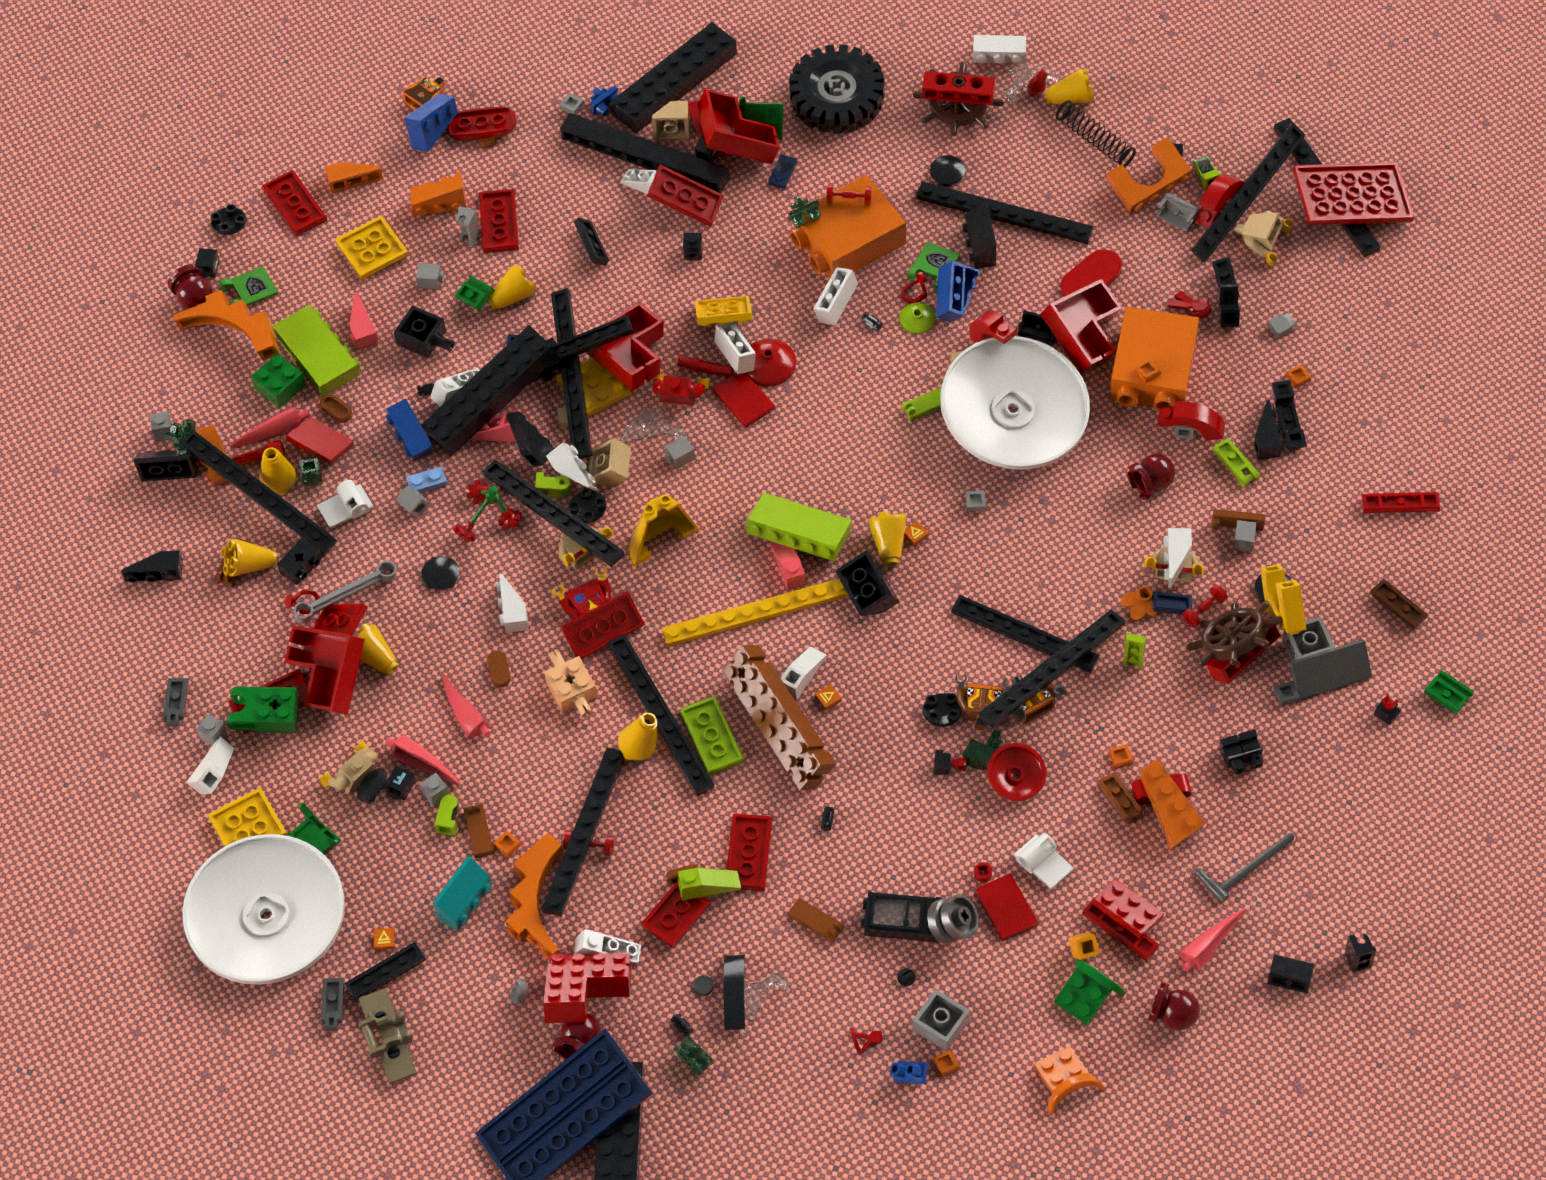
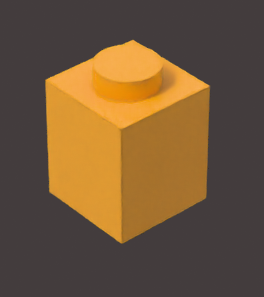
[1068,932,1100,960]

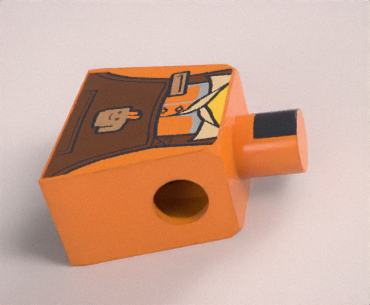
[402,77,445,110]

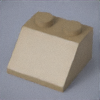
[652,101,690,140]
[588,438,631,485]

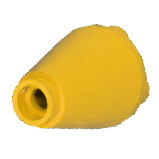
[1044,68,1095,105]
[487,265,537,311]
[259,447,297,495]
[868,511,906,566]
[221,538,277,577]
[356,623,399,675]
[618,713,657,761]

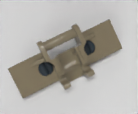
[358,988,417,1084]

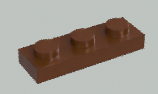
[1370,579,1428,630]

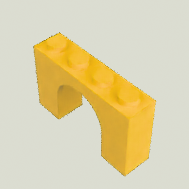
[1260,564,1307,635]

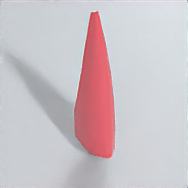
[231,406,309,448]
[442,673,491,738]
[385,735,460,786]
[1179,909,1246,972]

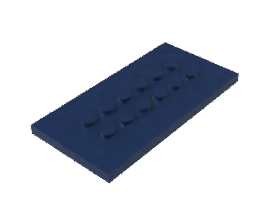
[475,1028,653,1180]

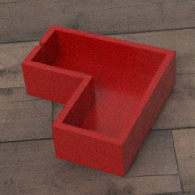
[697,89,780,164]
[1040,279,1122,375]
[585,302,664,391]
[284,625,365,715]
[543,952,632,1023]

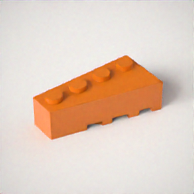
[1139,759,1205,850]

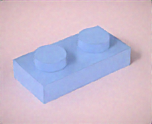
[406,466,448,493]

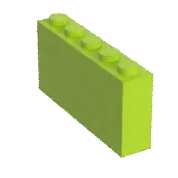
[273,304,360,397]
[746,492,852,561]

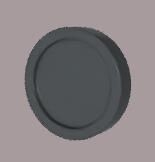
[693,975,714,996]

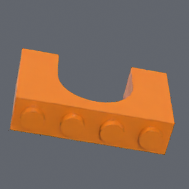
[1106,137,1191,213]

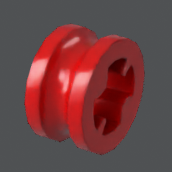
[974,862,992,883]

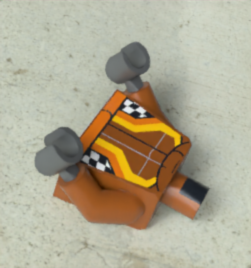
[955,673,1016,730]
[1011,676,1068,725]

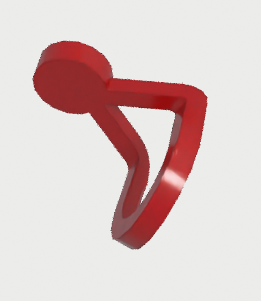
[901,272,927,304]
[285,590,320,614]
[849,1027,883,1055]

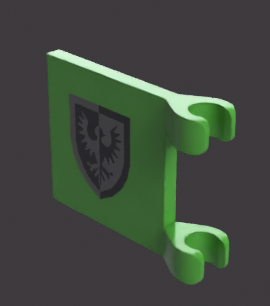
[907,242,960,291]
[219,266,278,306]

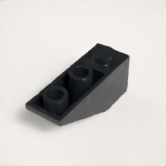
[1254,400,1284,460]
[506,411,555,467]
[121,550,183,583]

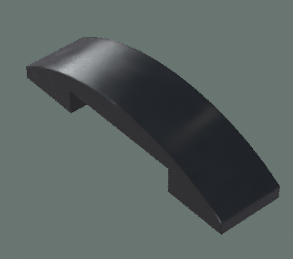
[1272,380,1307,450]
[723,955,745,1030]

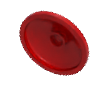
[745,339,796,386]
[987,743,1047,801]

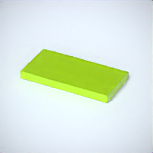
[679,696,744,776]

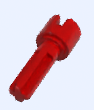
[1027,69,1048,97]
[232,439,286,466]

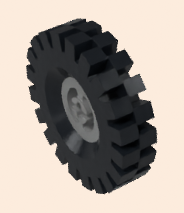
[789,44,885,133]

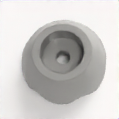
[509,978,529,1004]

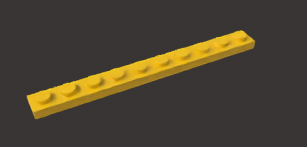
[662,578,849,647]

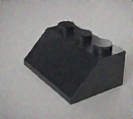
[962,201,997,269]
[134,449,197,482]
[835,550,900,617]

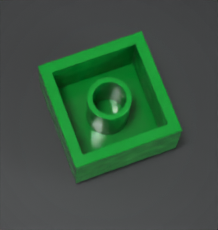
[251,353,306,408]

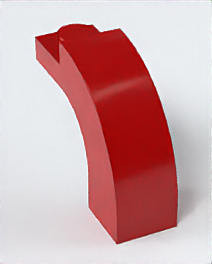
[1195,174,1244,227]
[969,310,1018,344]
[1157,401,1225,441]

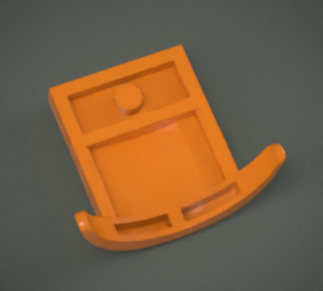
[1034,1046,1104,1115]

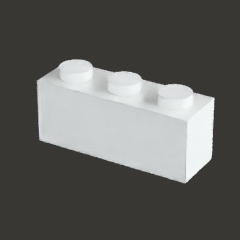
[973,35,1026,64]
[813,267,858,326]
[714,322,756,374]

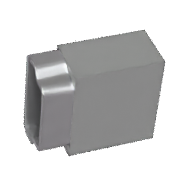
[1267,313,1296,339]

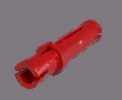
[677,355,733,378]

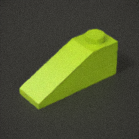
[678,868,741,901]

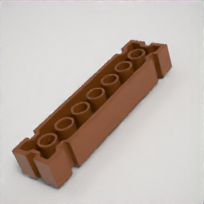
[722,645,837,791]

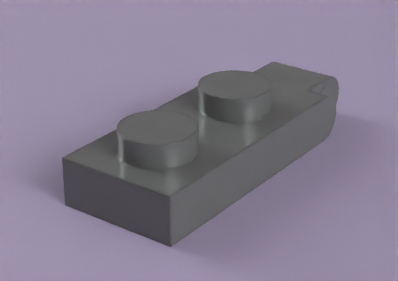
[163,678,189,727]
[321,978,344,1031]

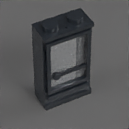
[861,890,941,942]

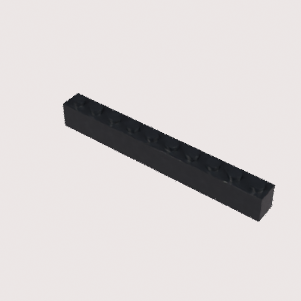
[560,113,730,194]

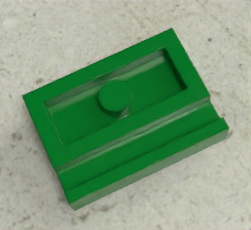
[455,275,495,311]
[1424,670,1474,715]

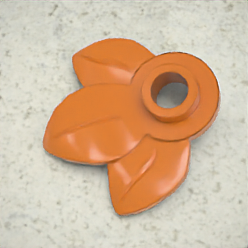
[1120,586,1157,621]

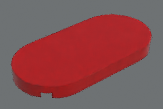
[447,106,517,140]
[1060,249,1122,297]

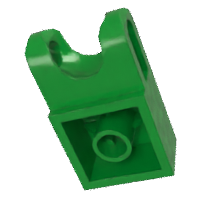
[227,687,300,733]

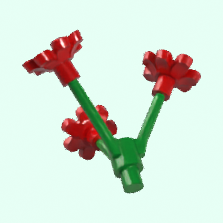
[453,480,522,542]

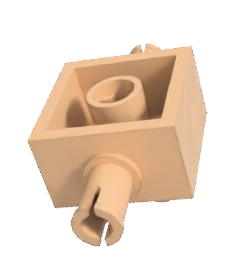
[544,650,597,718]

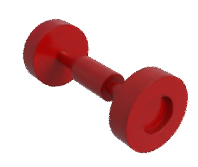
[827,184,872,205]
[1182,584,1228,628]
[563,830,614,856]

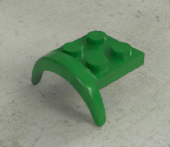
[739,96,784,139]
[287,803,341,855]
[1054,959,1126,1026]

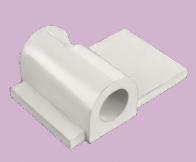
[317,480,374,529]
[1014,833,1074,890]

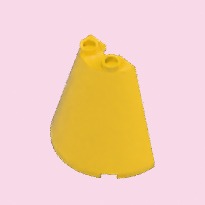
[629,495,699,567]

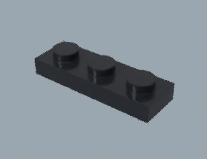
[574,217,609,265]

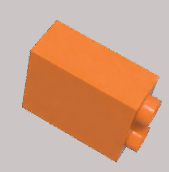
[790,174,906,278]
[1110,306,1199,411]

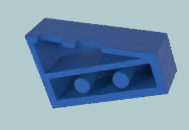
[405,94,458,152]
[936,260,981,322]
[385,399,433,461]

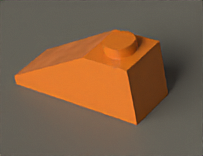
[324,162,383,193]

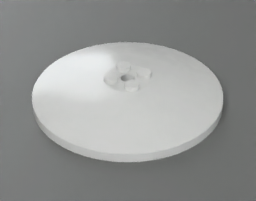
[940,336,1090,470]
[183,834,345,985]

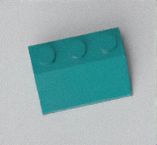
[433,856,492,931]

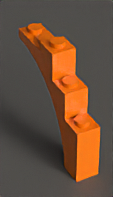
[173,290,280,361]
[506,833,563,959]

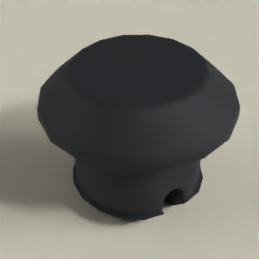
[897,968,915,986]

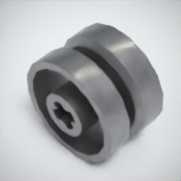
[927,894,979,944]

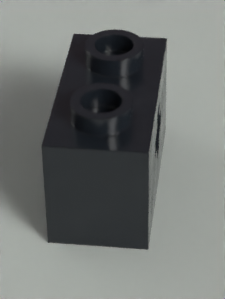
[277,538,322,585]

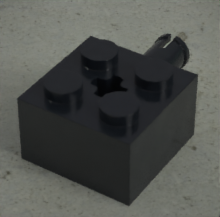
[394,305,455,358]

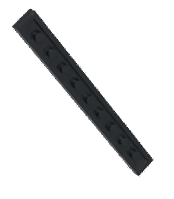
[1273,118,1381,257]
[1191,123,1306,262]
[916,181,1093,244]
[551,288,593,459]
[181,430,337,556]
[482,460,625,567]
[979,609,1125,728]
[608,634,715,796]
[542,747,625,917]

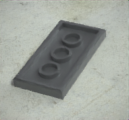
[1290,639,1372,699]

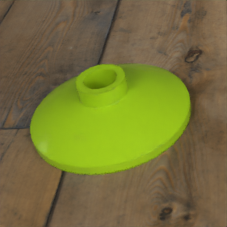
[899,303,936,334]

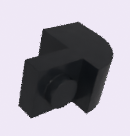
[1218,284,1240,327]

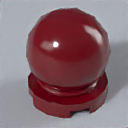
[167,264,213,309]
[1127,454,1176,500]
[1148,982,1200,1031]
[552,1013,601,1060]

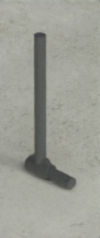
[1195,833,1294,903]

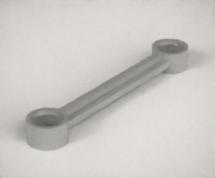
[294,561,396,624]

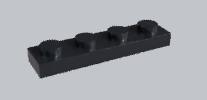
[345,942,426,1002]

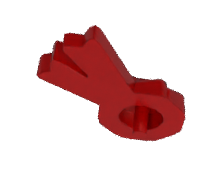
[1167,290,1211,318]

